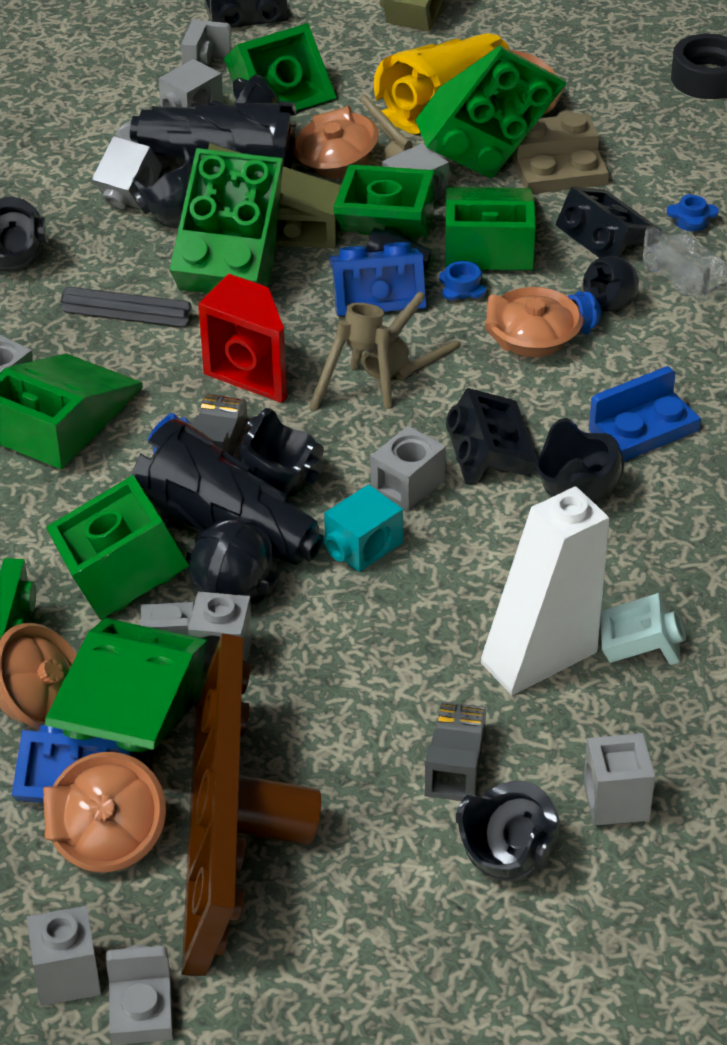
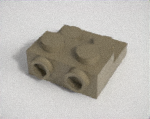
[511,111,609,194]

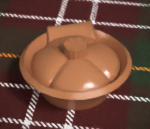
[293,105,379,179]
[485,287,583,357]
[0,623,77,730]
[43,752,166,872]

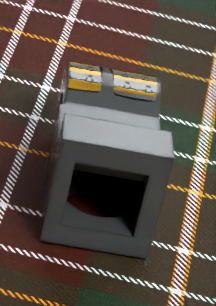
[188,394,247,456]
[424,701,486,801]

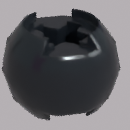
[582,255,639,312]

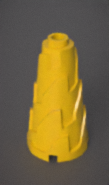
[374,33,509,134]

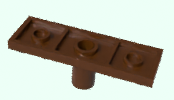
[181,633,321,976]

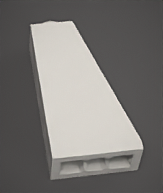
[481,486,609,696]

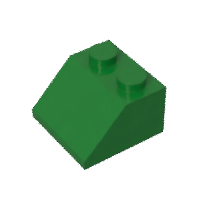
[224,23,337,111]
[333,164,434,239]
[46,475,189,620]

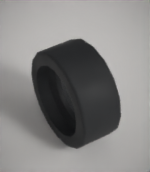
[671,33,727,100]

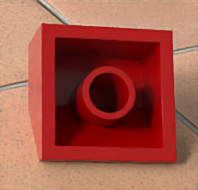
[198,273,287,403]

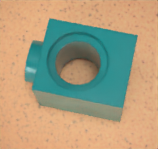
[324,484,403,572]

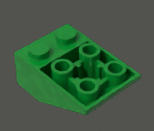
[415,45,567,178]
[169,148,283,293]
[445,187,535,270]
[0,353,143,470]
[45,618,207,752]

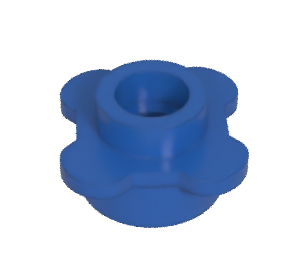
[667,194,719,231]
[439,261,486,300]

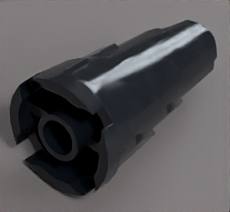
[130,100,296,169]
[131,419,324,565]

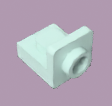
[600,593,686,665]

